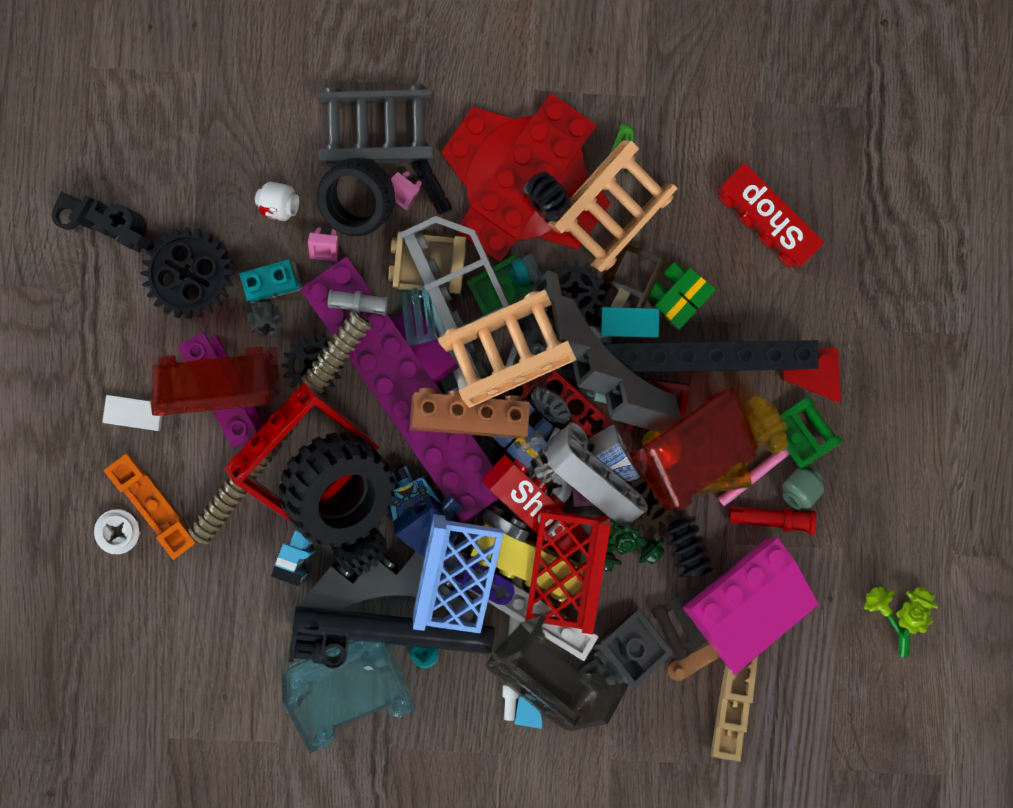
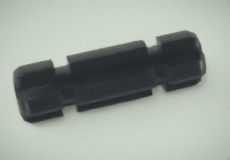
[415,161,452,215]

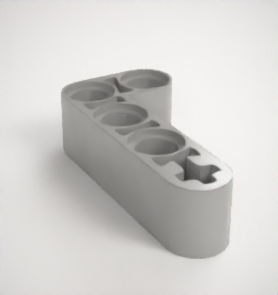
[547,422,648,526]

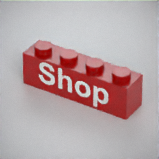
[716,163,825,270]
[481,455,587,553]

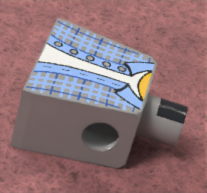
[587,424,640,482]

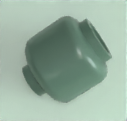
[782,468,825,510]

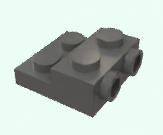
[592,609,673,690]

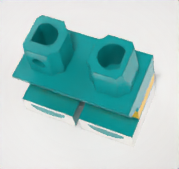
[239,259,302,304]

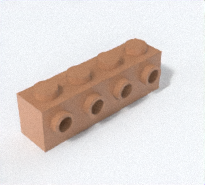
[409,388,530,439]

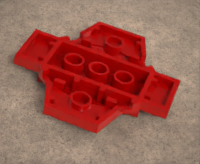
[441,93,611,263]

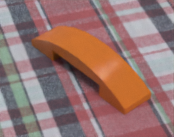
[103,453,197,560]

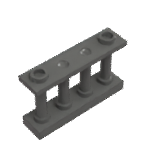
[317,85,434,166]

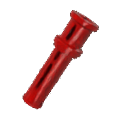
[728,505,817,535]

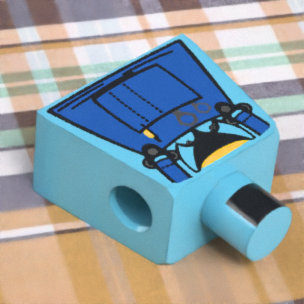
[389,466,443,520]

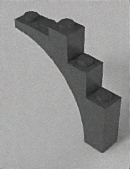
[288,551,475,623]

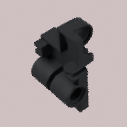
[51,191,155,253]

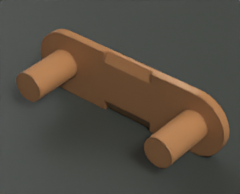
[667,641,720,681]

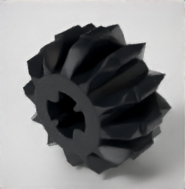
[523,171,571,222]

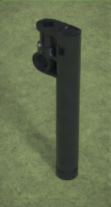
[288,606,494,669]

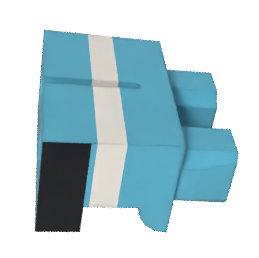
[271,530,316,586]

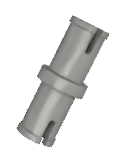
[328,289,388,315]

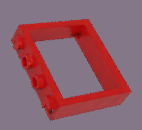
[224,383,379,522]

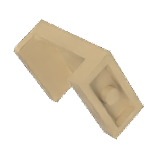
[388,231,467,296]

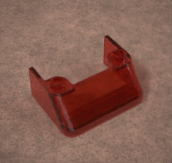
[150,346,282,416]

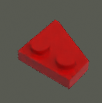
[781,348,841,402]

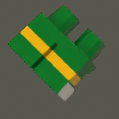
[649,262,716,331]

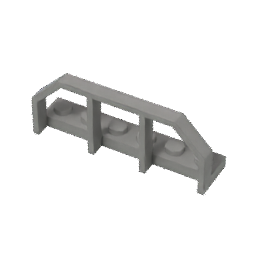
[399,216,522,379]

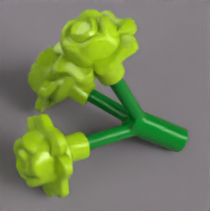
[864,586,939,657]

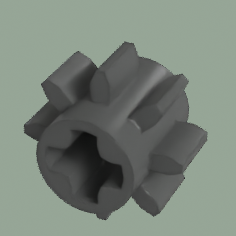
[247,302,283,337]

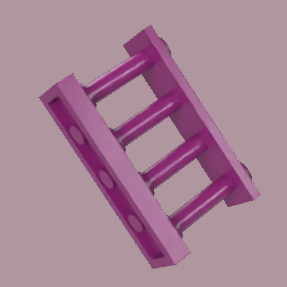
[177,332,265,449]

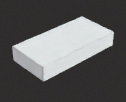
[102,395,165,431]

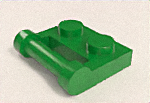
[768,396,843,470]

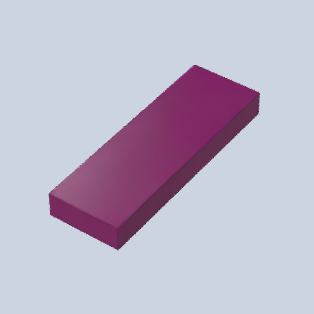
[393,304,459,384]

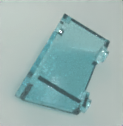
[281,640,415,753]

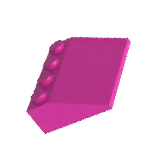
[682,538,819,675]

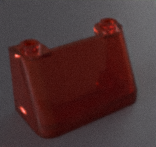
[628,386,758,511]

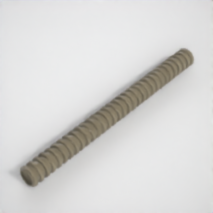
[188,311,372,544]

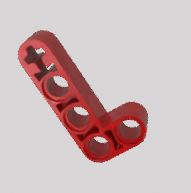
[503,370,610,437]

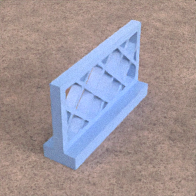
[413,514,503,633]

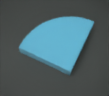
[514,695,542,729]

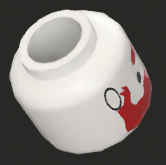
[255,182,299,221]

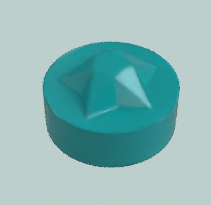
[509,258,531,288]
[410,646,439,668]

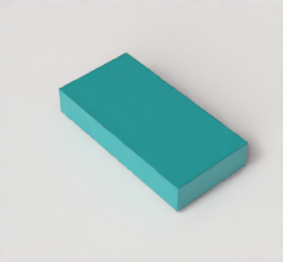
[600,307,659,337]

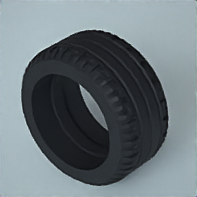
[317,158,395,236]

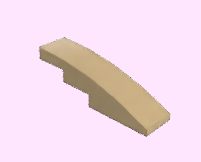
[711,656,758,762]

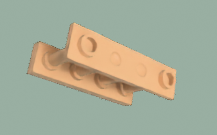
[547,140,678,272]
[437,290,577,408]

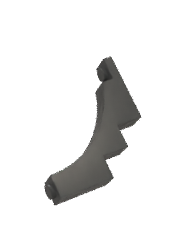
[532,271,681,433]

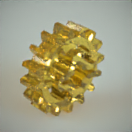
[744,395,789,455]

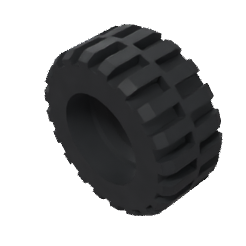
[279,432,395,547]

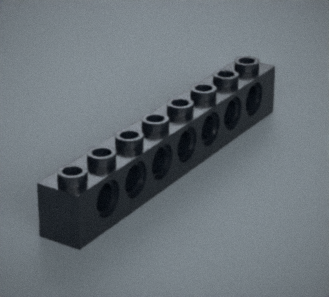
[603,340,818,373]

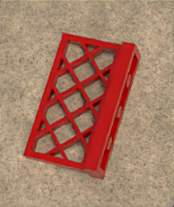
[525,510,611,635]

